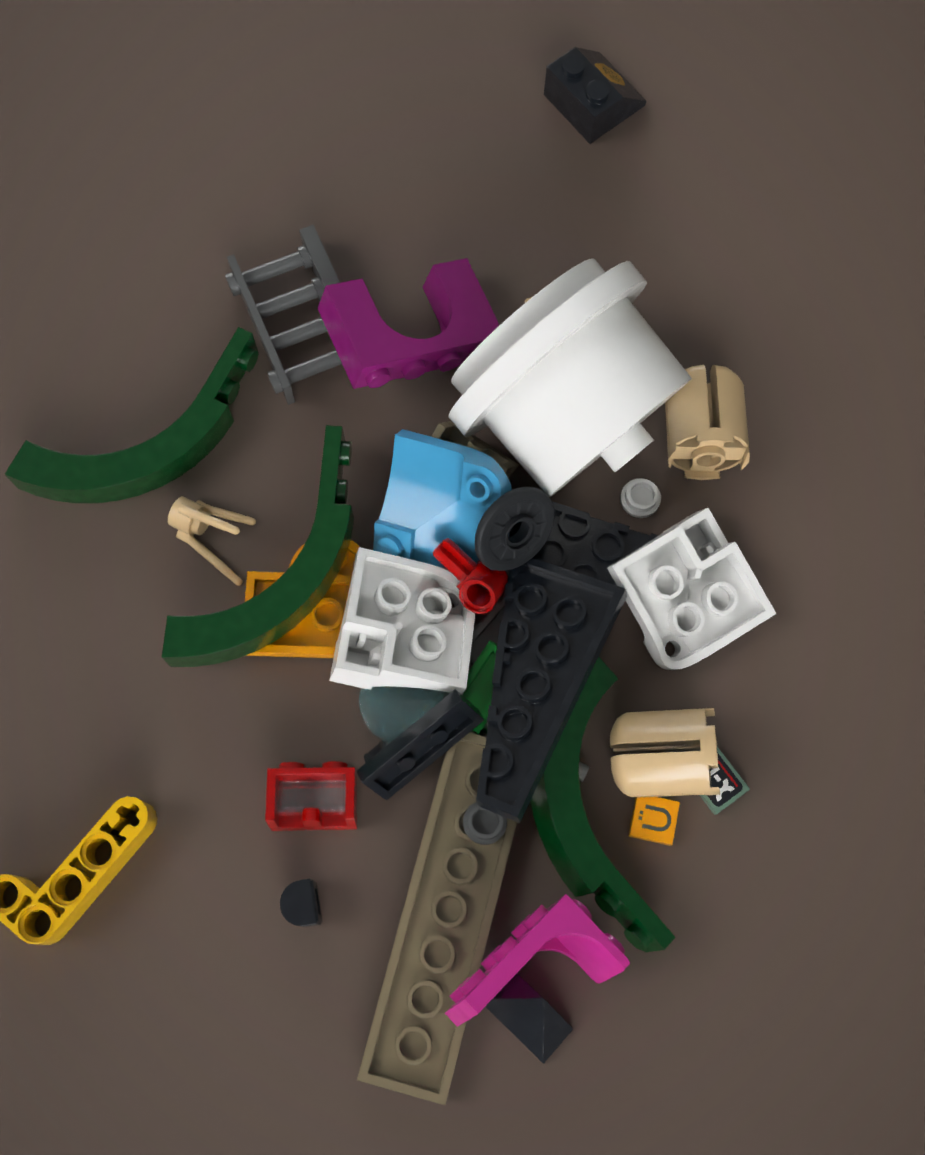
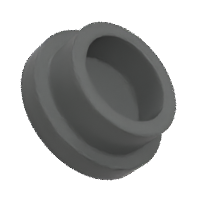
[463,802,507,845]

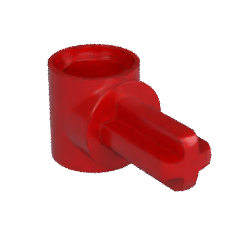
[433,538,508,614]

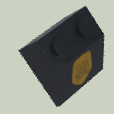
[544,47,646,144]

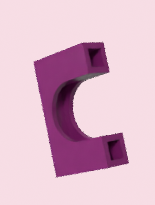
[317,258,499,389]

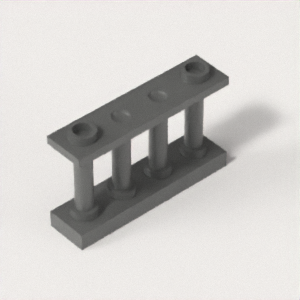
[225,224,342,405]

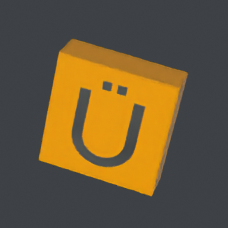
[628,797,680,846]

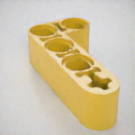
[0,796,157,945]

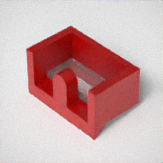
[265,761,357,831]

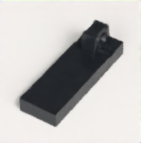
[357,689,484,801]

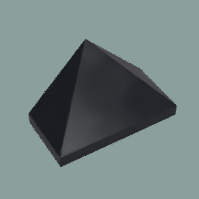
[485,974,573,1064]

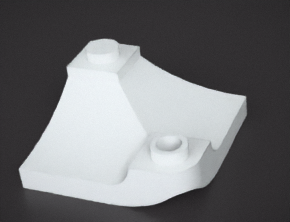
[607,508,776,670]
[329,547,475,694]

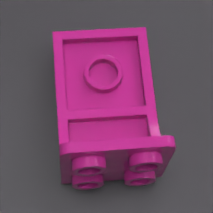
[445,894,630,1027]

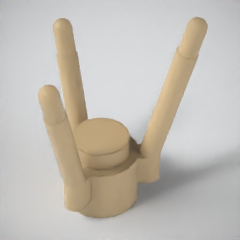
[168,496,256,586]

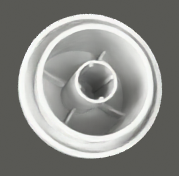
[448,258,692,497]

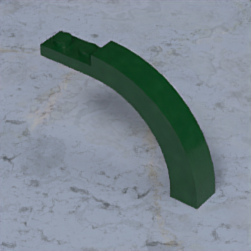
[5,327,259,503]
[162,425,354,667]
[531,657,676,952]

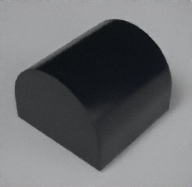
[280,878,323,927]

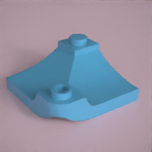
[373,429,512,568]

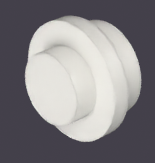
[620,478,661,518]

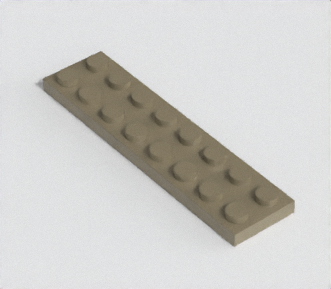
[357,733,517,1105]

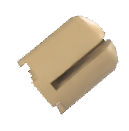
[665,365,750,480]
[610,708,720,797]

